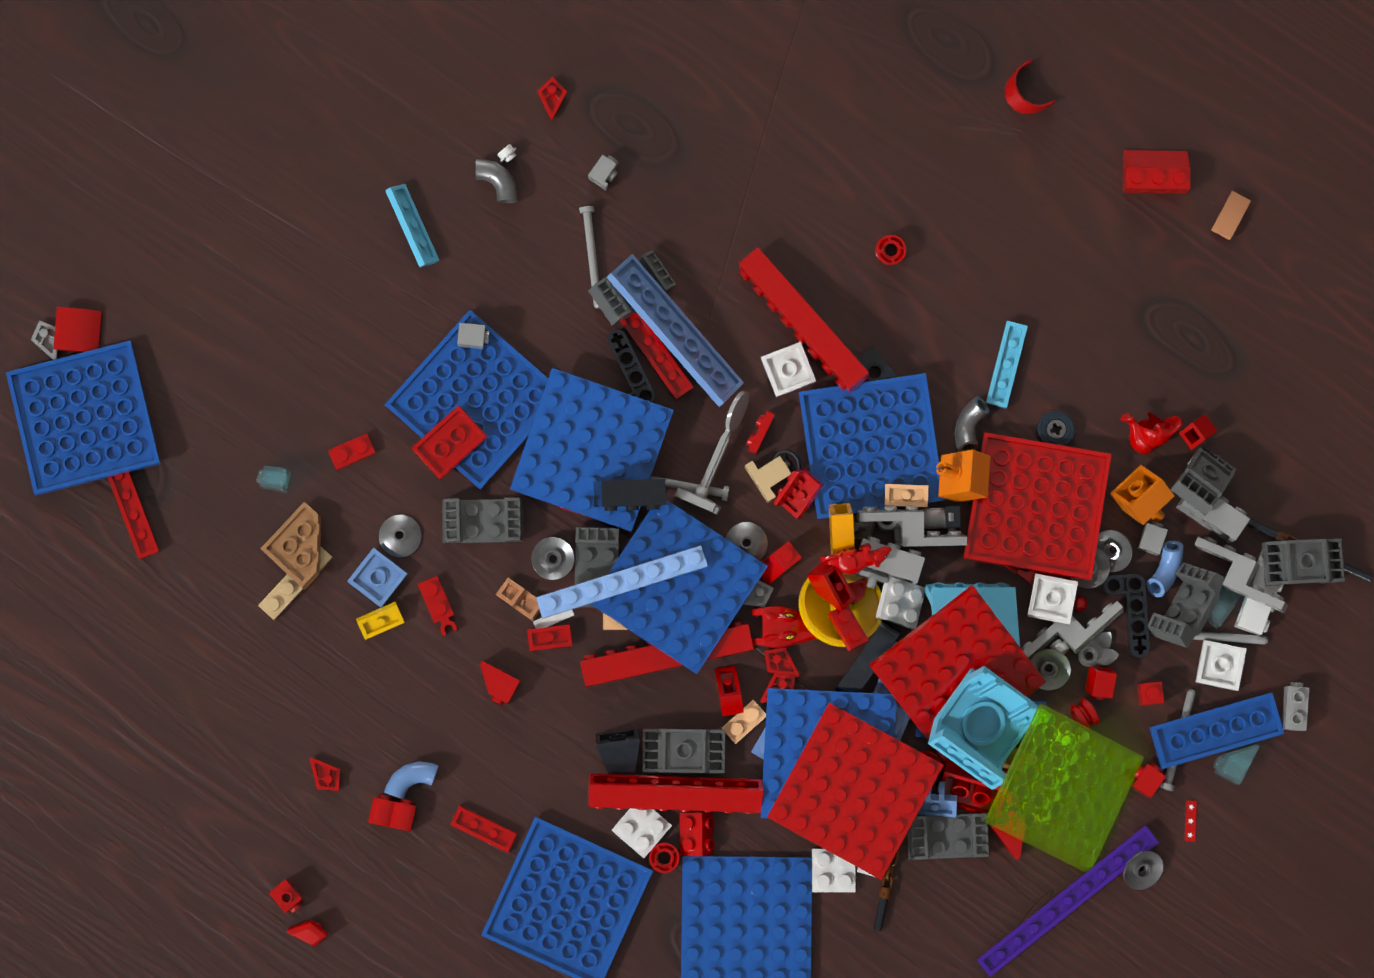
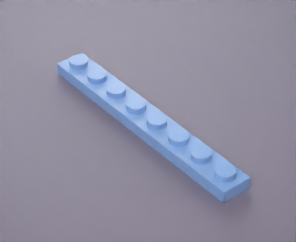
[536,546,708,619]

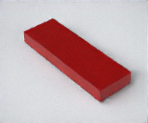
[450,805,518,853]

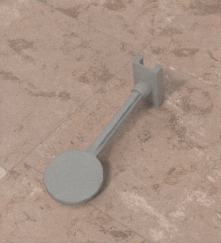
[675,391,749,515]

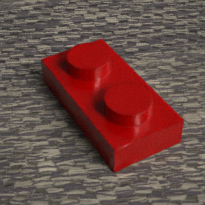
[746,411,775,455]
[328,433,376,471]
[828,605,869,652]
[527,624,572,651]

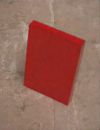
[411,405,488,480]

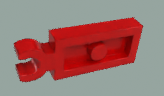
[418,576,457,636]

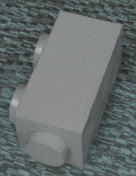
[1282,682,1309,731]

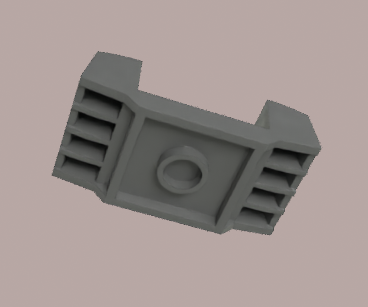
[588,249,677,326]
[1170,443,1236,516]
[442,498,524,543]
[575,526,619,608]
[1262,538,1345,586]
[1148,562,1225,648]
[642,729,725,773]
[907,813,991,860]

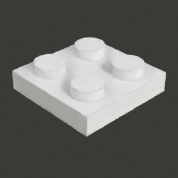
[761,342,816,397]
[1027,574,1078,625]
[876,576,925,629]
[1195,640,1246,691]
[611,808,672,858]
[812,849,855,892]

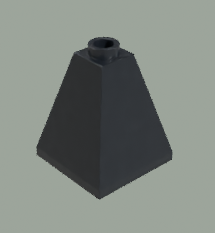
[595,728,640,775]

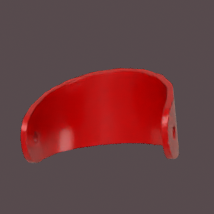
[1004,60,1056,114]

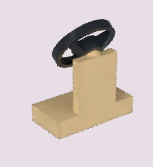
[744,450,801,503]

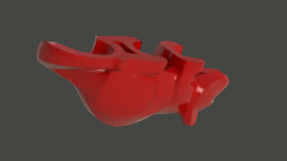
[820,543,892,574]

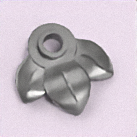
[1078,632,1119,667]

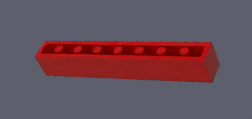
[738,247,869,393]
[580,621,754,687]
[588,774,763,814]

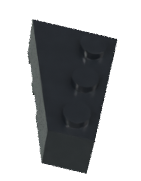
[593,479,666,511]

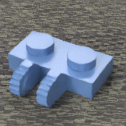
[918,781,957,817]

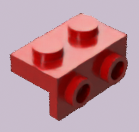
[774,469,824,519]
[680,812,715,856]

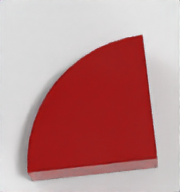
[848,578,867,606]

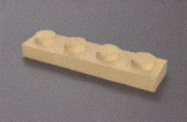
[258,546,333,620]

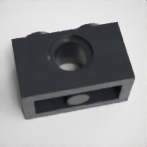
[857,346,898,395]

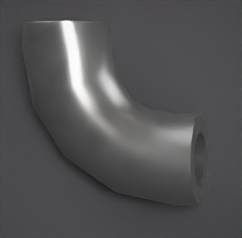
[476,159,518,203]
[954,396,989,452]

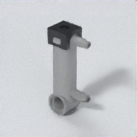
[876,506,961,546]

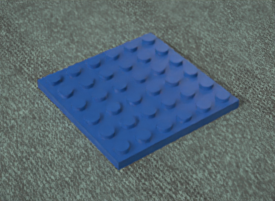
[385,310,548,490]
[6,340,161,496]
[510,368,674,532]
[799,373,945,519]
[590,500,768,674]
[761,688,897,819]
[481,817,653,978]
[681,856,812,978]

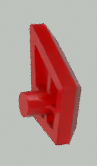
[537,77,567,120]
[764,648,800,677]
[760,673,796,703]
[310,758,341,791]
[286,920,328,946]

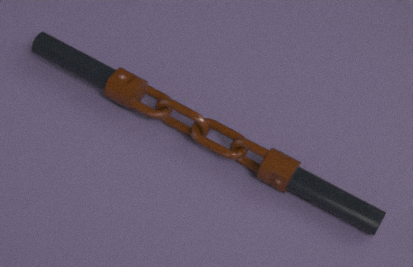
[1246,518,1373,583]
[873,848,900,931]

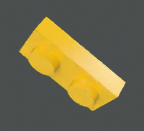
[356,602,405,640]

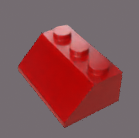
[1123,150,1190,194]
[936,758,1010,819]

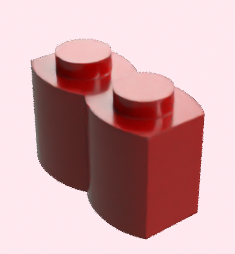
[368,794,417,832]

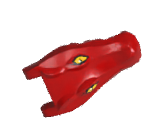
[752,606,818,648]

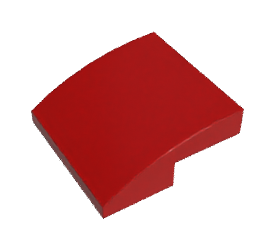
[53,307,102,353]

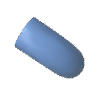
[1146,541,1183,597]
[384,761,439,799]

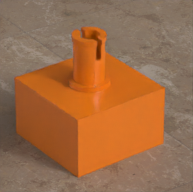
[936,450,990,502]
[1110,465,1174,525]

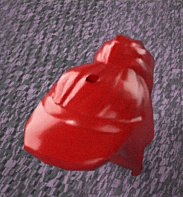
[1120,412,1183,454]

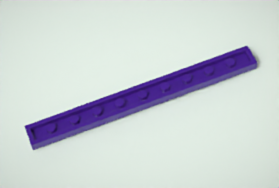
[976,825,1159,977]

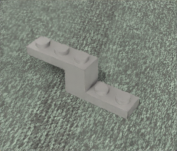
[857,506,967,547]
[1194,536,1288,613]
[1021,601,1124,659]

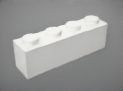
[1234,551,1283,635]

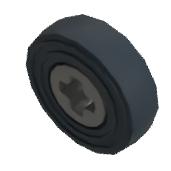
[1036,411,1075,446]

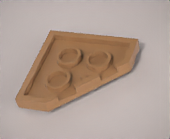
[260,502,321,590]

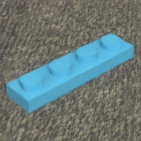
[385,184,439,267]
[986,321,1028,409]

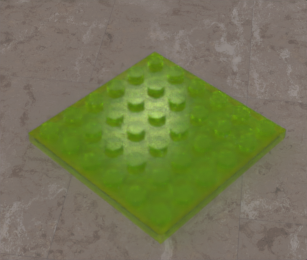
[984,704,1144,872]

